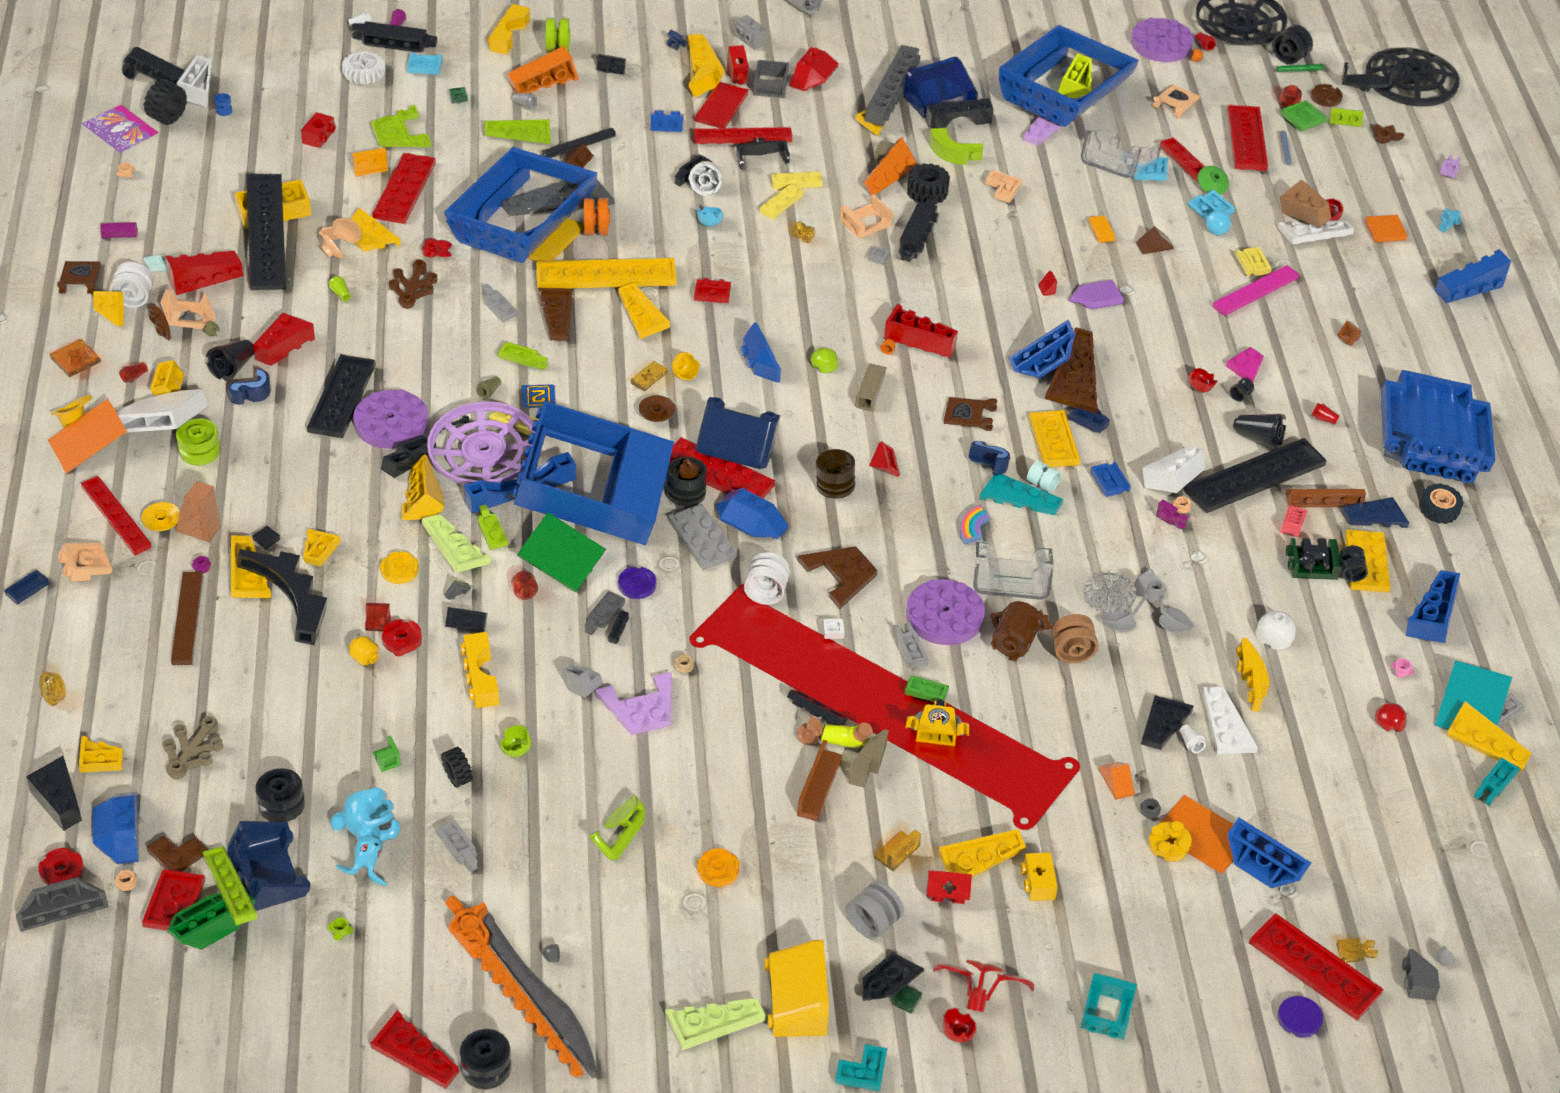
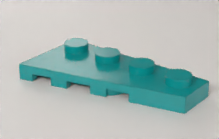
[979,474,1063,515]

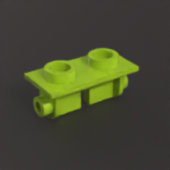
[1329,108,1364,127]

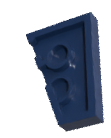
[1341,497,1409,528]

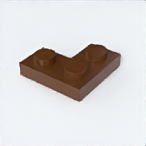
[147,835,208,872]

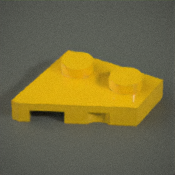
[79,736,124,773]

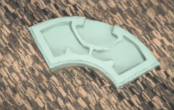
[143,255,168,272]

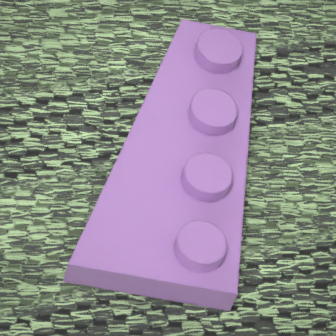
[1023,116,1062,146]

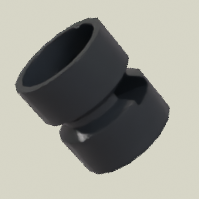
[1339,545,1368,582]

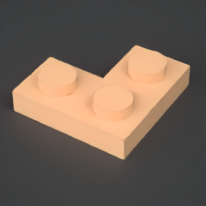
[985,170,1023,203]

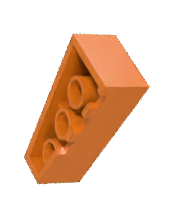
[507,46,579,93]

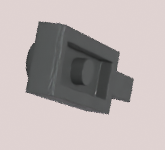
[585,591,625,636]

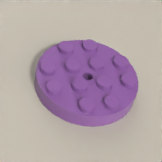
[1131,17,1194,62]
[354,390,428,449]
[906,579,985,645]

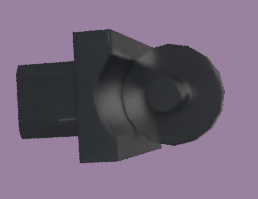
[596,54,626,75]

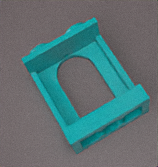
[1080,973,1137,1040]

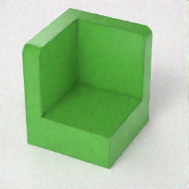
[373,735,401,772]

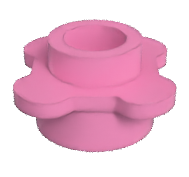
[1391,658,1414,678]

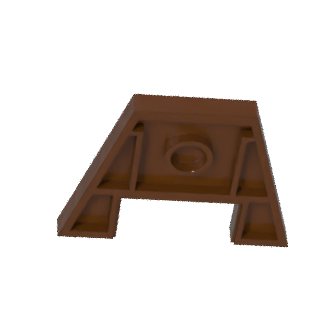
[797,546,878,609]

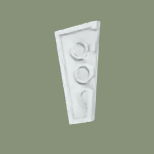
[1278,220,1354,244]
[1202,686,1258,754]

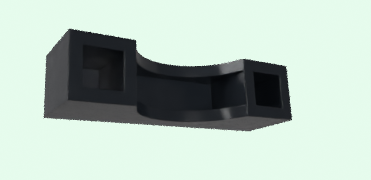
[926,98,994,130]

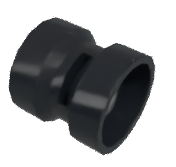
[1230,378,1255,402]

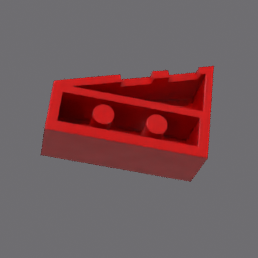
[253,313,315,366]

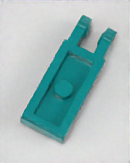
[1474,758,1520,806]

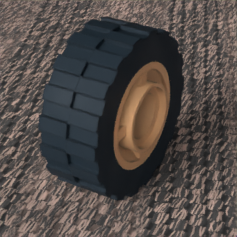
[1419,483,1464,524]

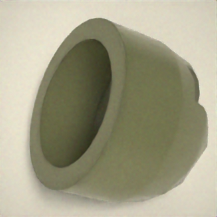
[204,321,220,337]

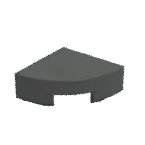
[444,580,471,600]

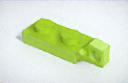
[498,342,548,370]
[477,504,508,550]

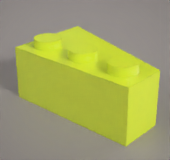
[1058,53,1092,99]

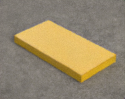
[528,218,584,261]
[1029,410,1081,467]

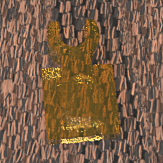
[1336,938,1378,963]

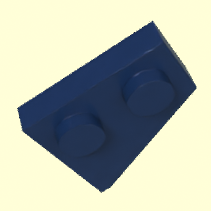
[1069,408,1110,433]

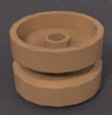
[1051,614,1099,663]

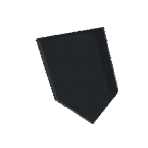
[862,952,924,1001]

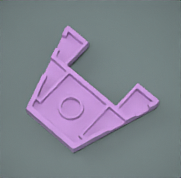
[595,672,672,735]

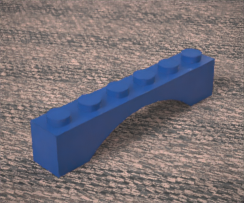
[464,452,576,513]

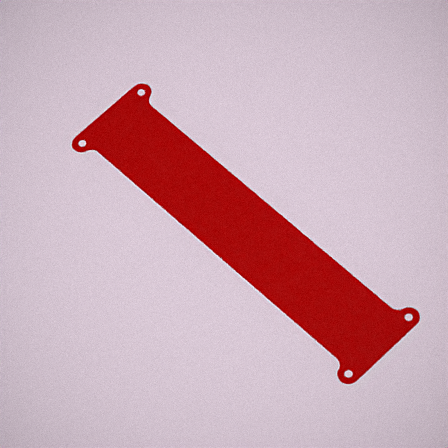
[689,583,1080,830]

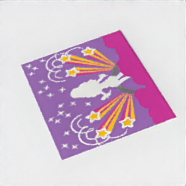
[82,104,159,153]

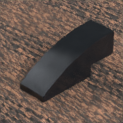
[381,435,436,478]

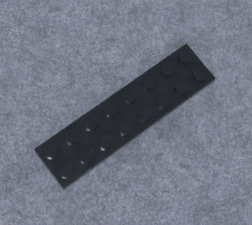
[247,174,286,290]
[1185,438,1327,513]

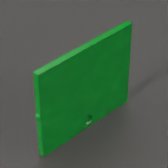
[517,512,606,593]

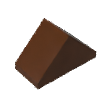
[1136,226,1174,254]

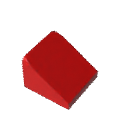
[1038,270,1057,296]

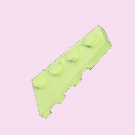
[665,998,766,1050]

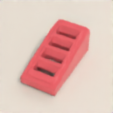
[1281,505,1308,537]

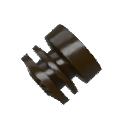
[816,449,856,499]

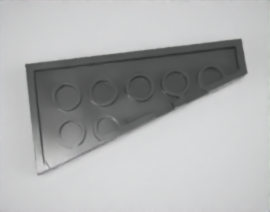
[502,180,615,216]

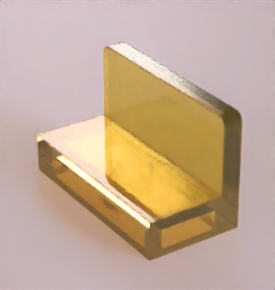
[874,829,922,871]

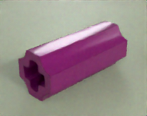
[100,222,138,238]

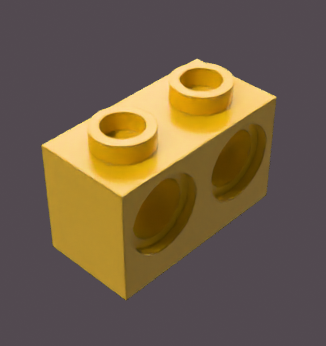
[150,360,185,396]

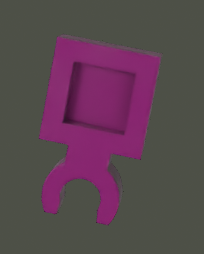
[1156,499,1189,529]

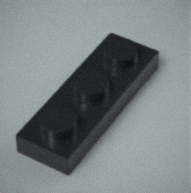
[787,690,848,725]

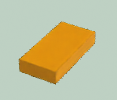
[1088,215,1115,243]

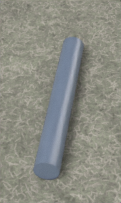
[1280,131,1292,165]

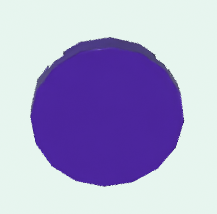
[618,567,657,599]
[1277,996,1323,1038]

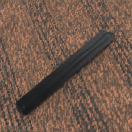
[541,128,616,158]

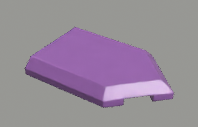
[1069,280,1124,309]

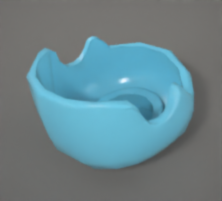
[697,206,723,227]
[1205,210,1231,236]

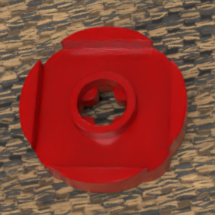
[382,619,422,657]
[38,848,84,885]

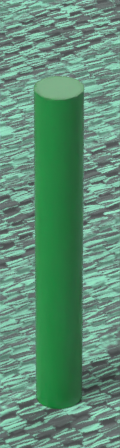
[1277,64,1324,72]

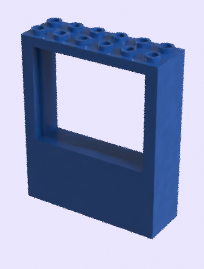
[512,401,674,546]

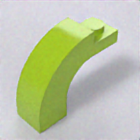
[929,128,984,165]

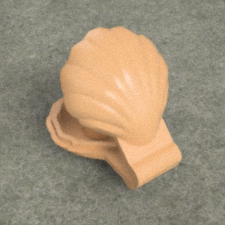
[319,217,362,259]

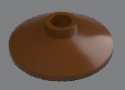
[639,395,675,422]

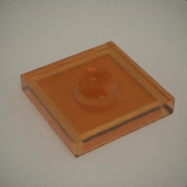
[49,339,101,378]

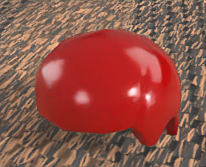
[1326,198,1344,221]
[1189,368,1218,393]
[1375,703,1407,732]
[942,1008,977,1043]

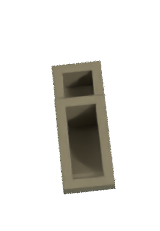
[849,729,889,788]

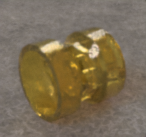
[792,221,815,243]

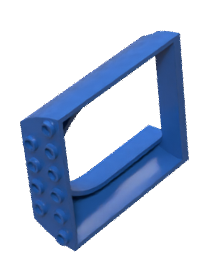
[999,25,1139,127]
[444,147,597,263]

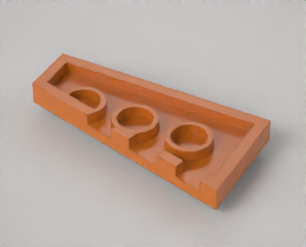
[864,137,918,196]

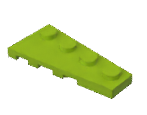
[484,119,551,144]

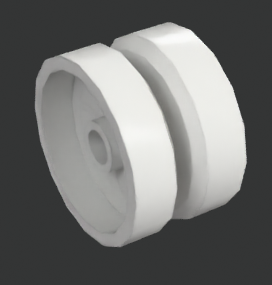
[109,262,154,308]

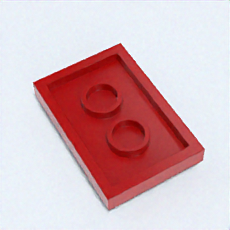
[142,869,206,931]

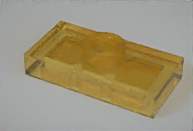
[631,361,668,392]

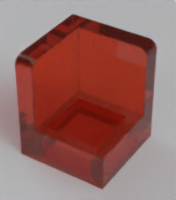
[365,603,391,631]

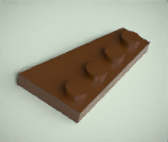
[538,288,573,341]

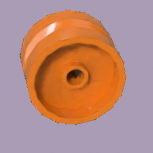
[584,198,610,236]

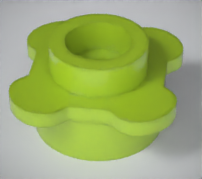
[327,917,354,941]

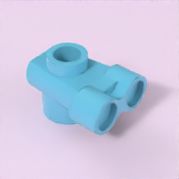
[1439,209,1462,232]

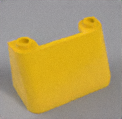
[764,939,829,1037]

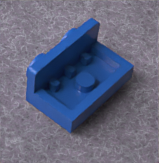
[650,110,684,132]

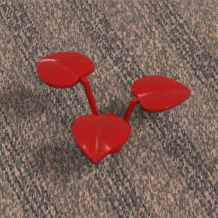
[933,960,1035,1013]

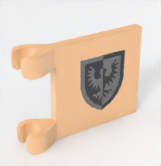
[1152,85,1200,118]

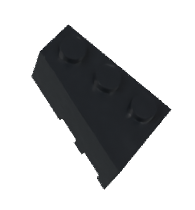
[26,756,82,831]

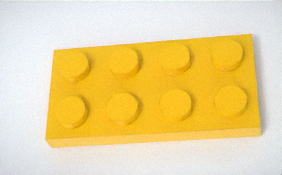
[1345,529,1391,593]

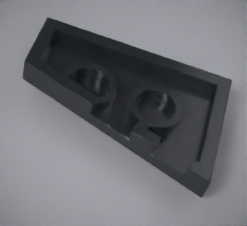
[1141,695,1194,750]

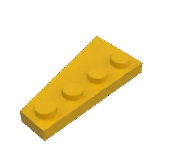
[688,34,725,76]
[618,283,670,339]

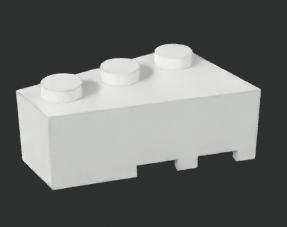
[177,55,212,107]
[1142,446,1206,493]

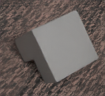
[562,663,603,697]

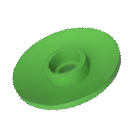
[1198,166,1229,195]

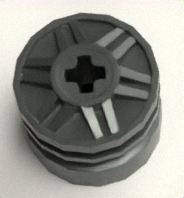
[667,457,707,507]

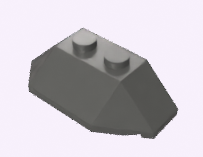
[16,877,109,932]

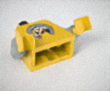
[905,699,969,746]

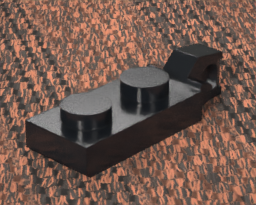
[674,154,713,186]

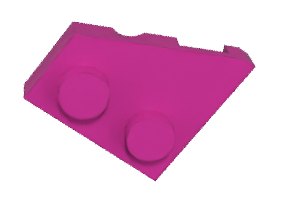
[1226,347,1264,382]

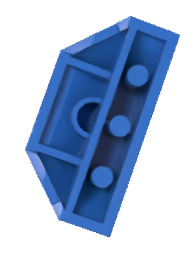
[1009,320,1075,379]
[740,322,781,383]
[716,488,789,539]
[93,792,139,864]
[1227,817,1311,889]

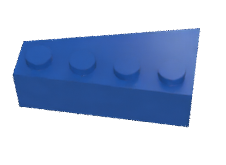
[1435,249,1511,303]
[1406,570,1460,643]

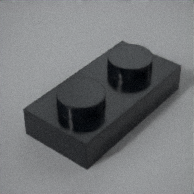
[445,607,488,632]

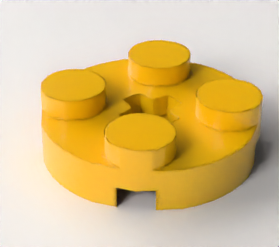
[1149,821,1192,862]

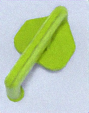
[588,795,646,861]

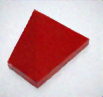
[869,441,900,477]

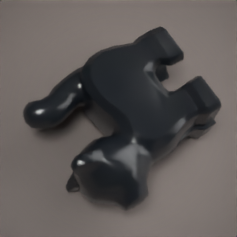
[1299,538,1330,573]

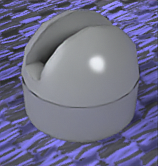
[1436,946,1455,965]

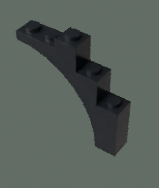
[237,549,327,645]

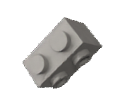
[734,15,767,50]

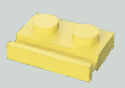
[1236,247,1272,277]

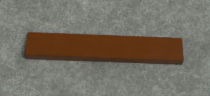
[171,572,204,665]

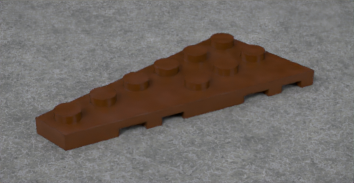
[1045,327,1098,414]

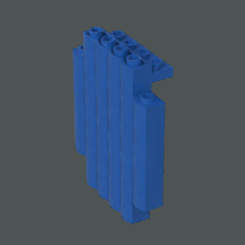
[1381,370,1496,483]

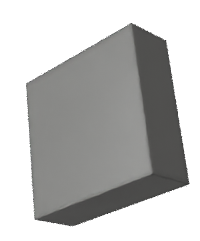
[868,246,890,265]

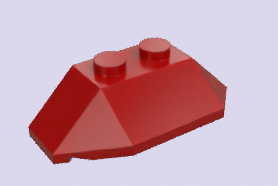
[790,47,839,91]

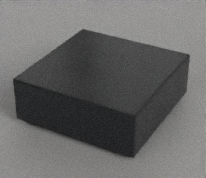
[252,526,280,550]

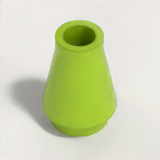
[329,276,351,302]

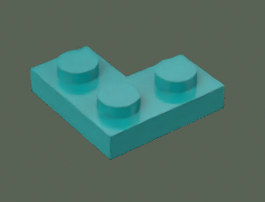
[835,1044,887,1092]

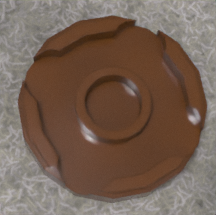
[1311,84,1343,107]

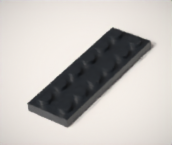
[307,354,376,438]

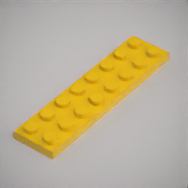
[536,258,676,289]

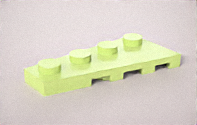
[422,514,491,573]

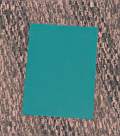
[1434,660,1512,730]

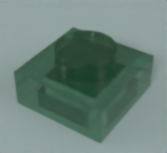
[449,87,468,104]
[892,986,922,1014]

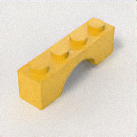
[488,4,530,55]
[460,632,500,708]

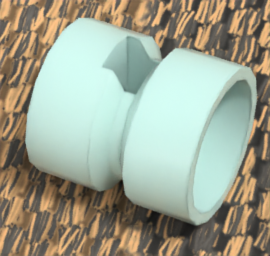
[1027,460,1062,493]

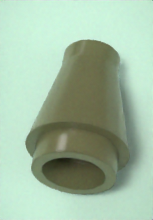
[476,376,502,399]

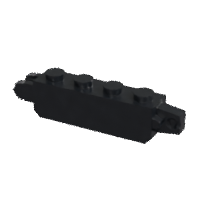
[351,21,438,53]
[898,197,939,262]

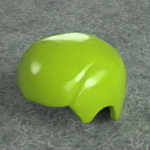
[811,347,839,373]
[500,725,532,758]

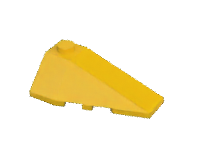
[401,454,444,521]

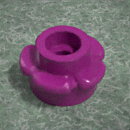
[192,556,211,574]

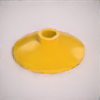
[141,502,180,531]

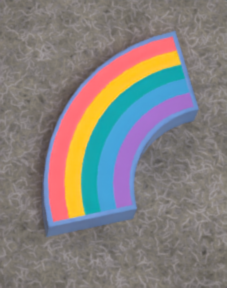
[960,504,989,544]

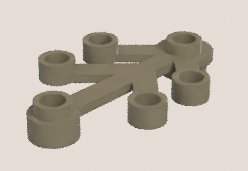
[163,716,223,780]

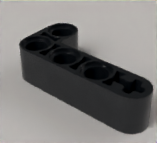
[122,47,185,85]

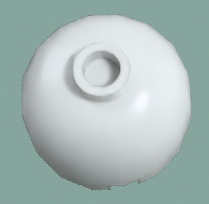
[689,161,723,196]
[1256,611,1296,650]

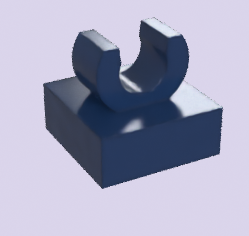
[667,29,687,51]

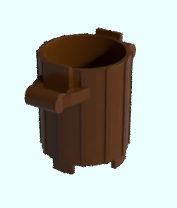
[990,601,1052,661]

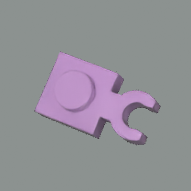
[1439,154,1461,178]

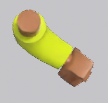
[797,716,873,749]

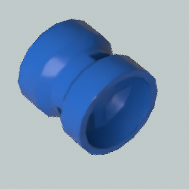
[214,93,233,116]

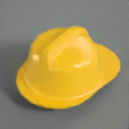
[50,395,93,428]

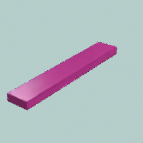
[1212,265,1299,316]

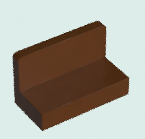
[561,143,594,168]

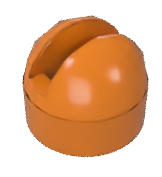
[1190,48,1203,62]
[880,339,896,355]

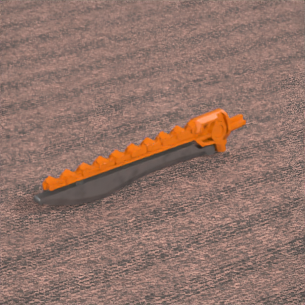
[445,896,597,1078]

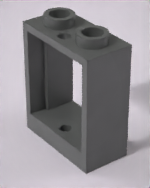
[753,60,789,98]

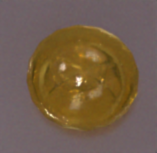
[39,671,66,706]

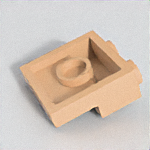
[58,543,112,581]

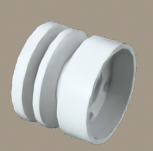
[744,552,790,605]

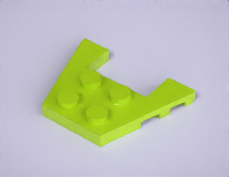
[371,105,431,147]

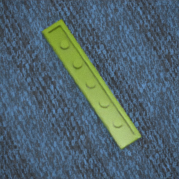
[202,846,258,925]

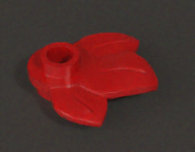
[422,238,452,258]

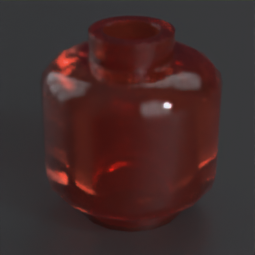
[1280,85,1302,108]
[511,571,538,600]

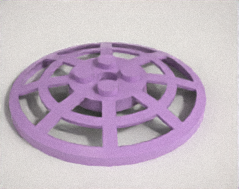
[427,402,535,485]

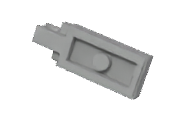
[482,284,517,322]
[436,820,478,872]

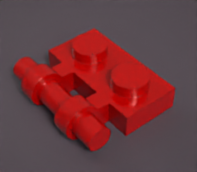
[694,278,731,303]

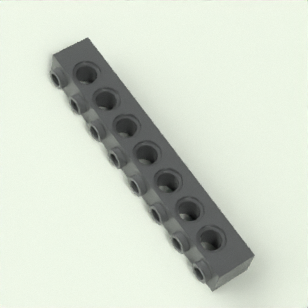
[865,44,921,126]

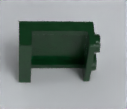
[1286,538,1341,580]

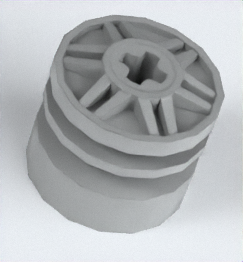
[845,881,904,940]

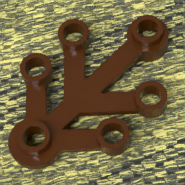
[389,259,438,309]

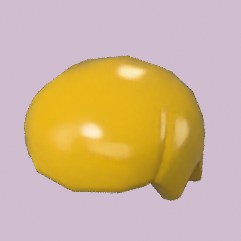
[671,352,700,381]

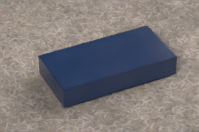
[4,569,50,605]

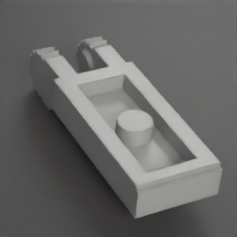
[893,622,929,669]

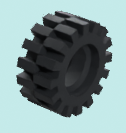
[441,746,473,788]

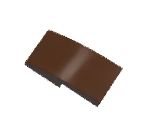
[149,304,171,340]

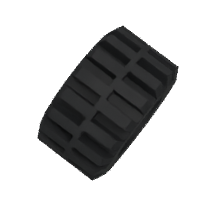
[144,79,187,125]
[907,163,950,204]

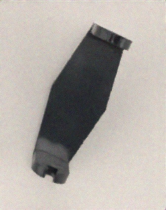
[1342,62,1394,92]
[736,137,790,169]

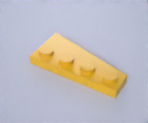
[231,535,271,598]
[1447,702,1532,772]
[938,829,1026,888]

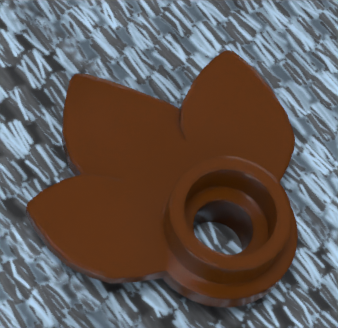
[1373,124,1405,144]

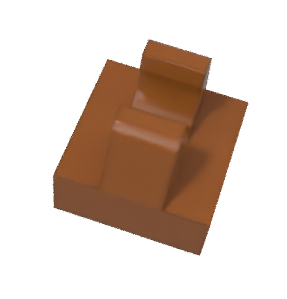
[1337,321,1362,345]

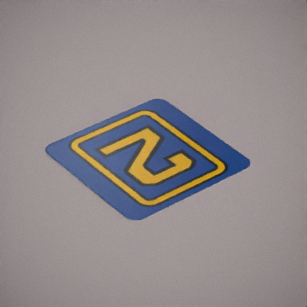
[522,384,555,408]

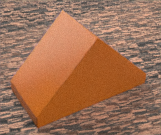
[1099,762,1135,800]

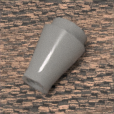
[512,93,538,109]

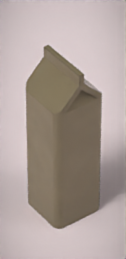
[855,363,887,411]

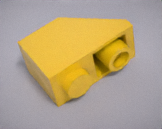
[689,65,722,97]

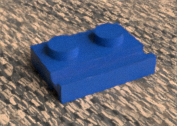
[1090,462,1131,497]

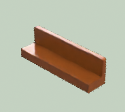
[1285,489,1366,508]
[797,740,842,822]

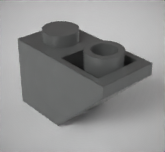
[1402,949,1440,1000]

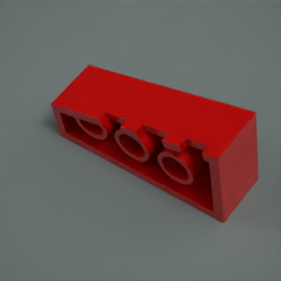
[165,250,243,295]

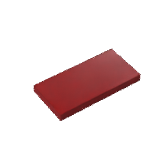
[695,82,749,128]

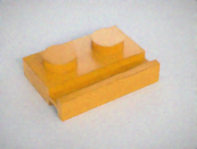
[352,148,388,176]

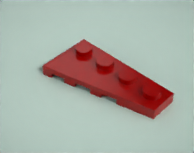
[370,1010,459,1089]

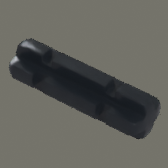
[608,610,629,644]

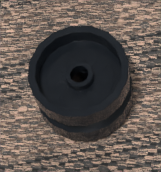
[1272,24,1313,65]
[256,768,305,822]
[460,1029,512,1090]

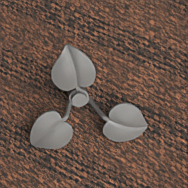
[1101,569,1194,633]

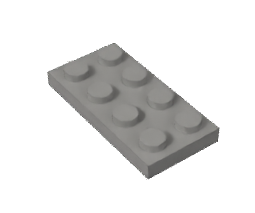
[668,504,737,570]

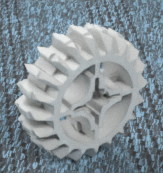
[342,51,386,86]

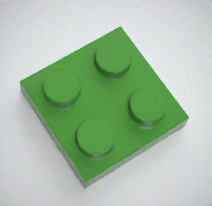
[1281,100,1327,131]

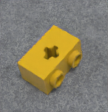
[1021,852,1058,901]

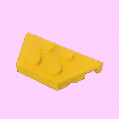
[351,208,401,251]

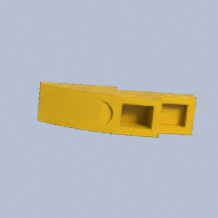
[1236,637,1270,712]

